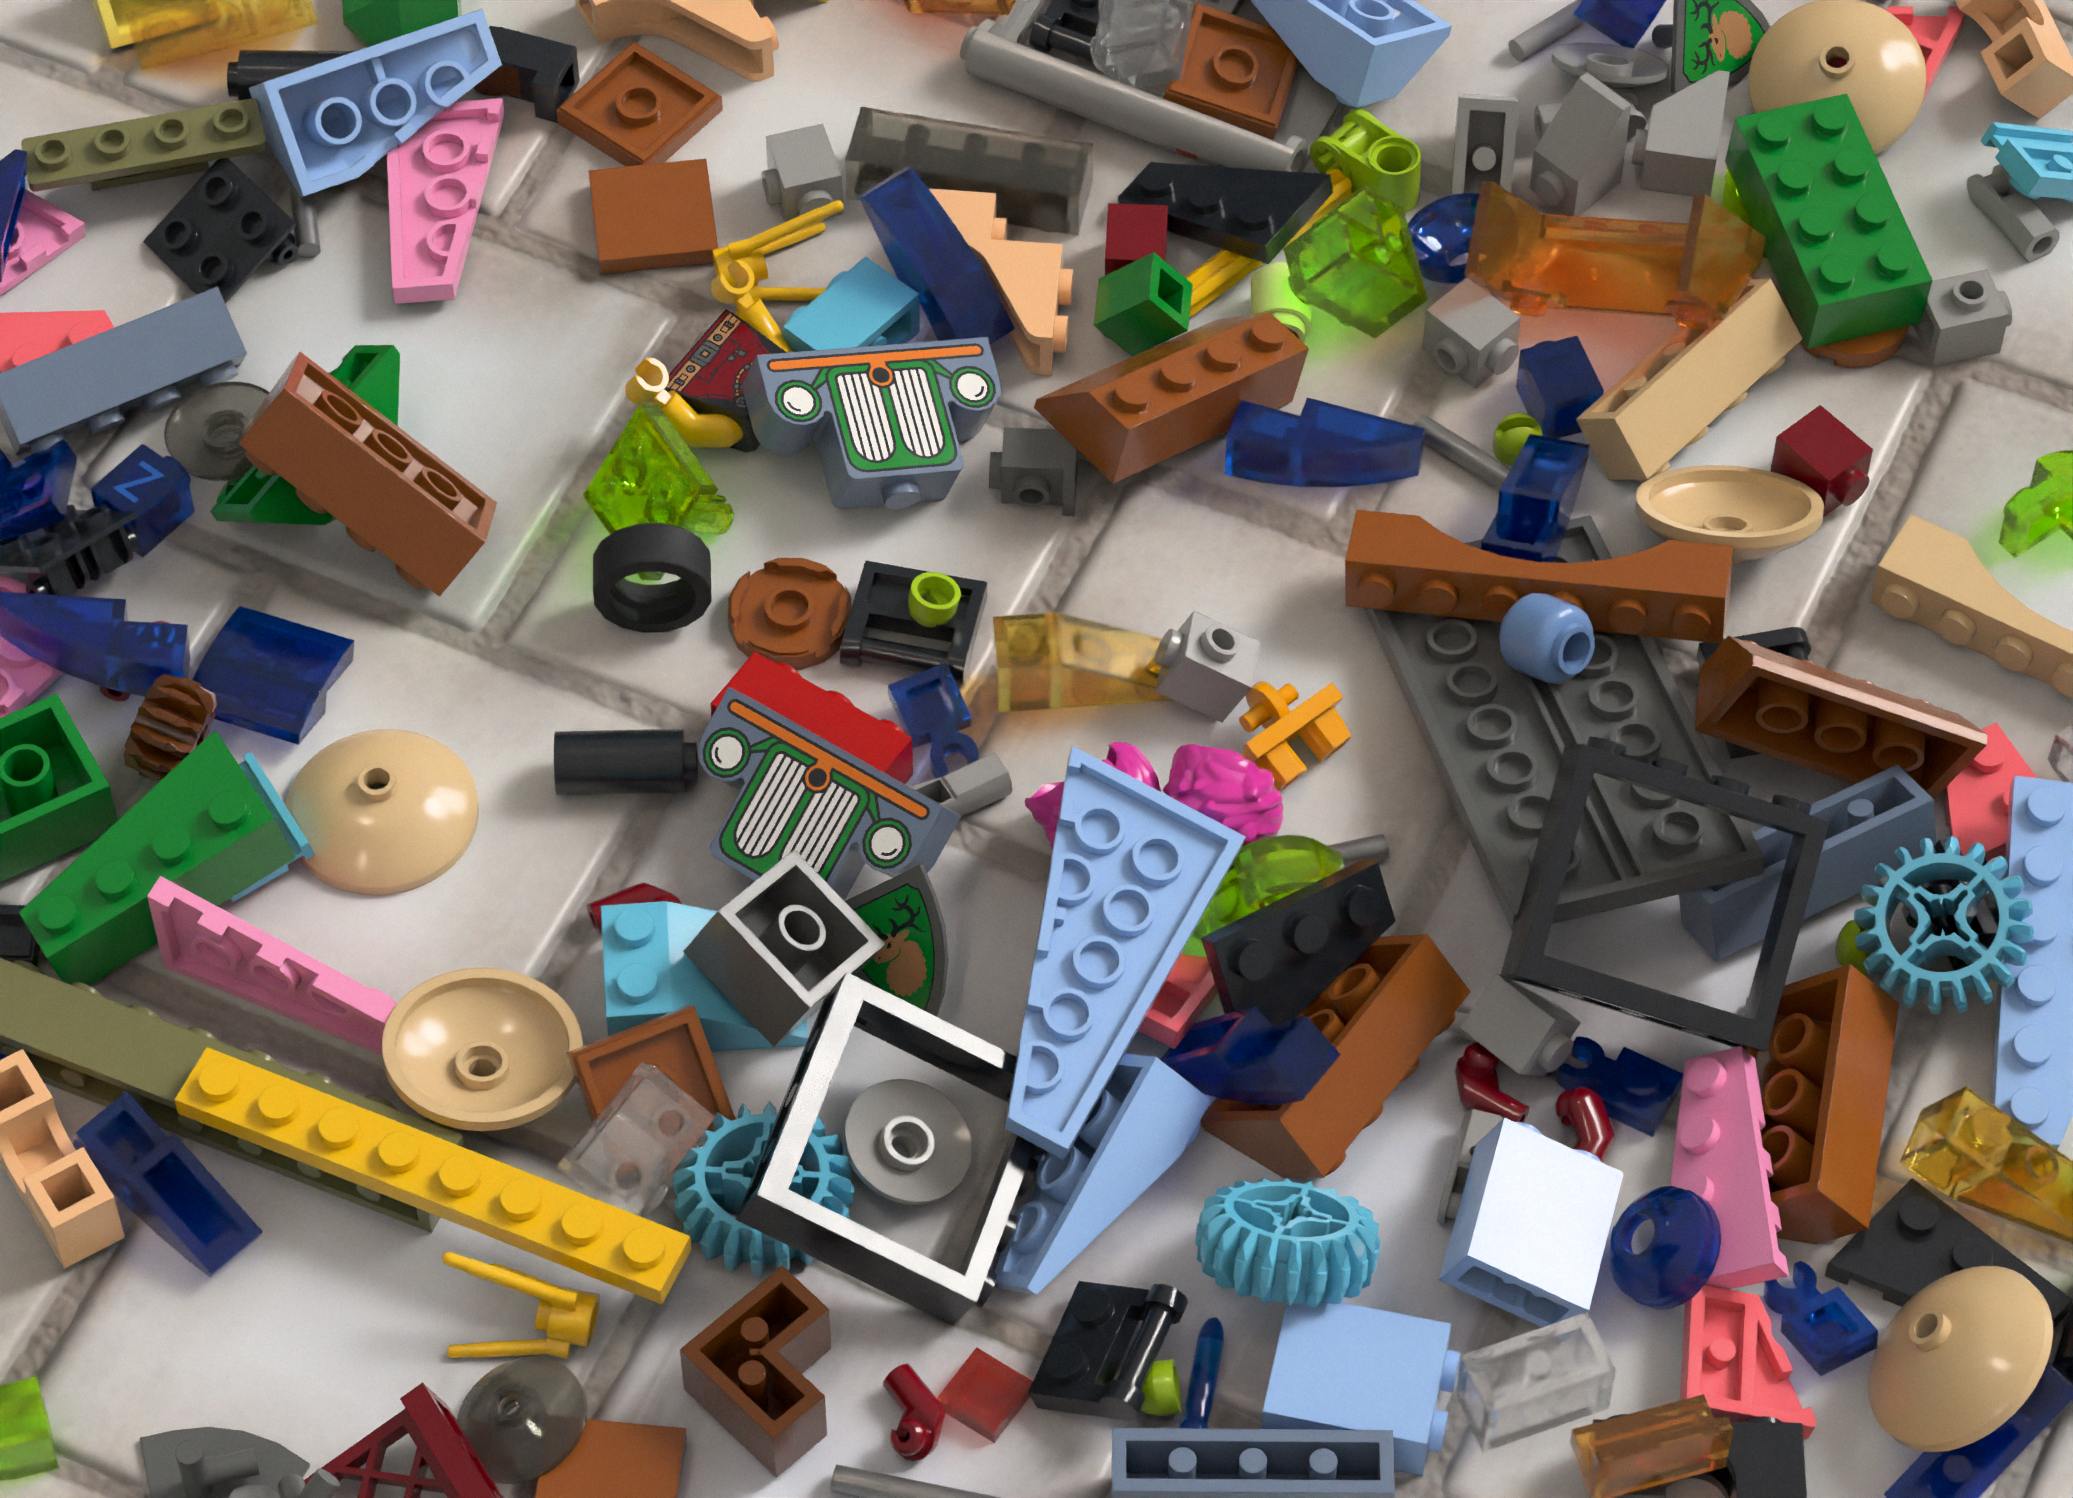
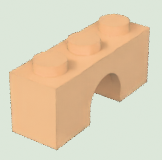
[1955,0,2073,119]
[0,1049,125,1269]

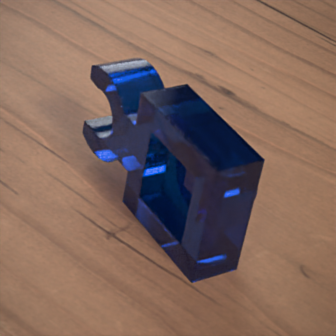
[888,663,979,778]
[1556,1036,1684,1137]
[1764,1261,1878,1377]

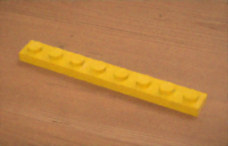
[174,1047,692,1305]

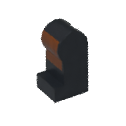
[473,26,580,123]

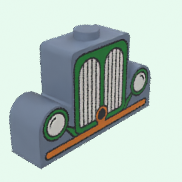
[742,337,1001,510]
[698,687,961,901]

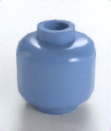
[1499,593,1595,684]

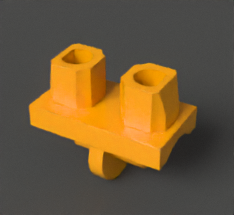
[1239,681,1352,792]

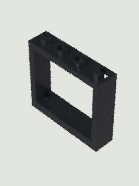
[1500,737,1830,1051]
[735,972,1038,1326]

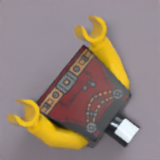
[625,260,793,453]

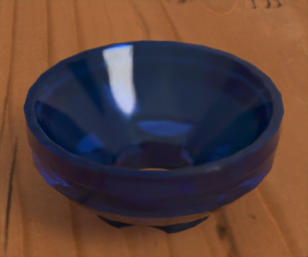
[1403,193,1513,285]
[1609,1186,1721,1310]

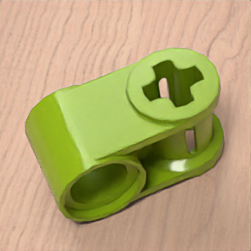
[1309,108,1421,215]

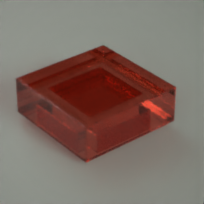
[937,1347,1033,1443]

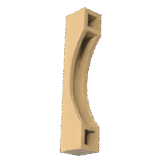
[1870,514,2073,698]

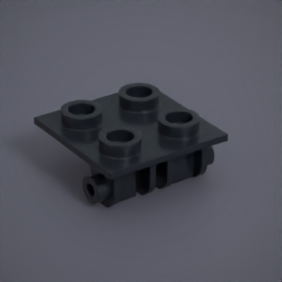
[143,158,298,304]
[0,504,139,606]

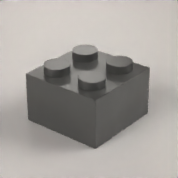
[683,849,885,1047]

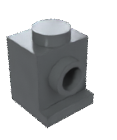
[989,427,1078,516]

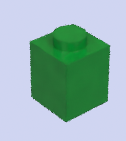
[1093,252,1193,357]

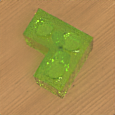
[1284,186,1428,339]

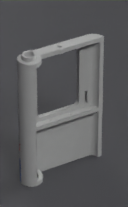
[960,0,1343,172]

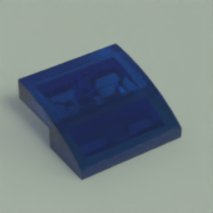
[0,439,77,540]
[192,606,354,745]

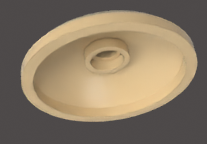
[1749,0,1926,155]
[1635,465,1824,565]
[286,729,479,895]
[382,968,583,1131]
[1868,1266,2053,1452]

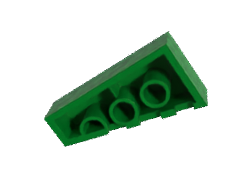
[19,730,296,986]

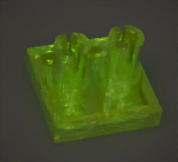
[583,404,734,580]

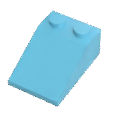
[601,901,808,1052]

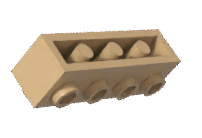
[1576,278,1802,483]

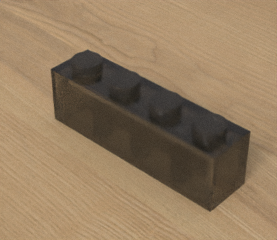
[845,107,1093,235]

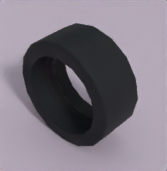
[593,523,712,633]

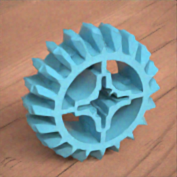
[1854,836,2035,1014]
[672,1101,855,1279]
[1195,1177,1381,1308]

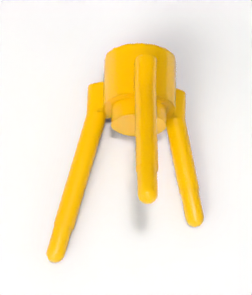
[711,200,844,301]
[442,1252,600,1359]

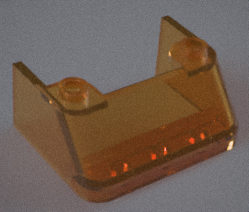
[1465,181,1766,330]

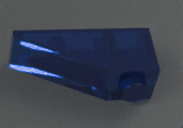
[1883,1362,2073,1498]

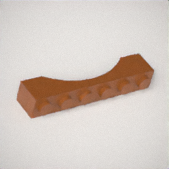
[1345,510,1733,644]

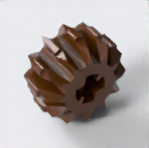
[124,674,217,782]

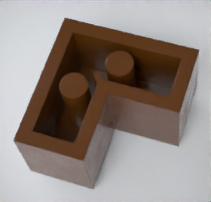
[680,1265,831,1478]

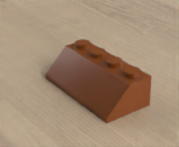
[1034,312,1309,483]
[239,352,497,597]
[1695,636,1988,799]
[1200,934,1471,1178]
[1745,964,1899,1245]

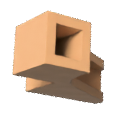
[575,0,779,81]
[919,188,1073,376]

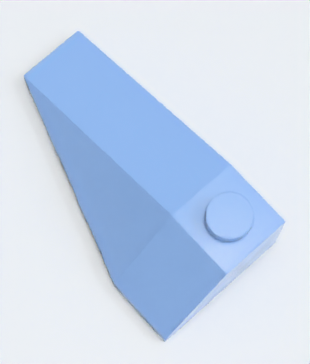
[1251,0,1452,108]
[248,9,502,197]
[994,1054,1211,1295]

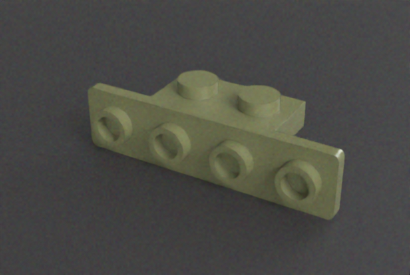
[21,98,267,192]

